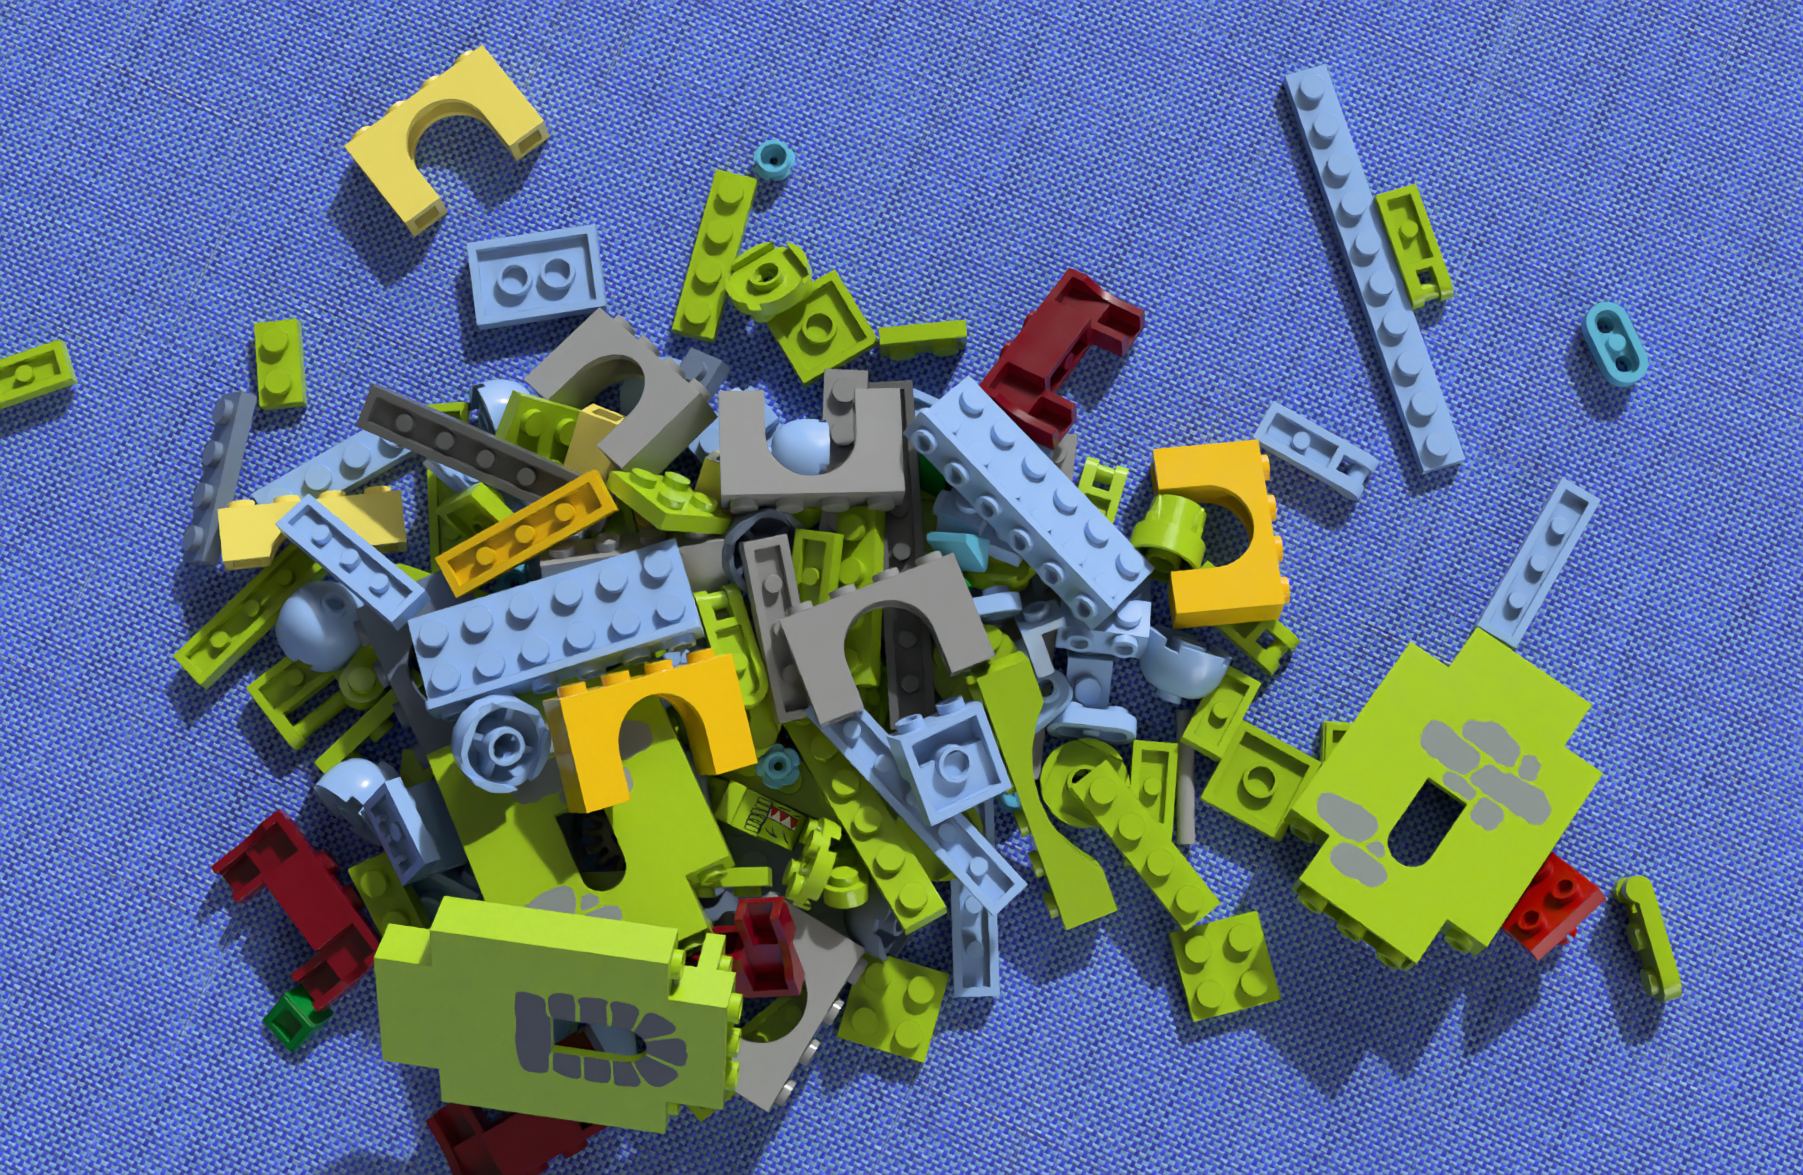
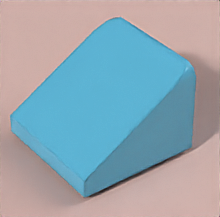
[927,531,990,572]

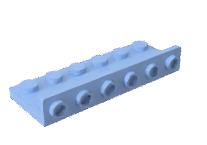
[903,375,1155,630]
[407,538,705,722]

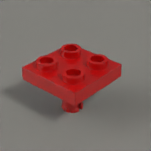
[1500,851,1606,961]

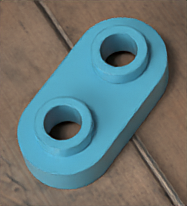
[1581,302,1648,387]

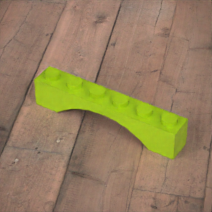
[967,651,1118,930]

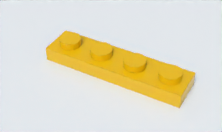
[435,469,619,598]

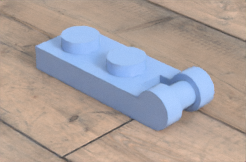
[1251,401,1379,501]

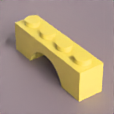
[217,486,407,571]

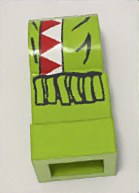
[714,780,807,851]

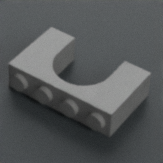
[524,307,718,475]
[718,388,905,515]
[539,526,729,594]
[779,551,995,729]
[732,891,868,1112]

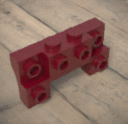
[979,267,1145,451]
[210,809,382,1011]
[685,896,805,998]
[425,1024,608,1175]

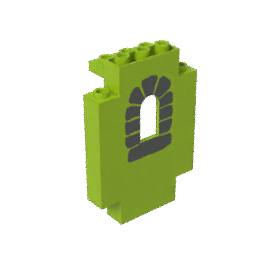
[374,896,743,1134]

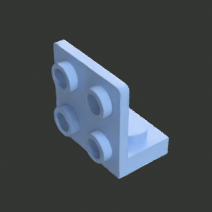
[363,777,469,886]

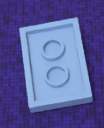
[466,224,608,330]

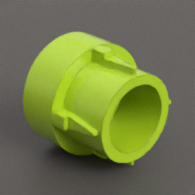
[1129,494,1207,583]

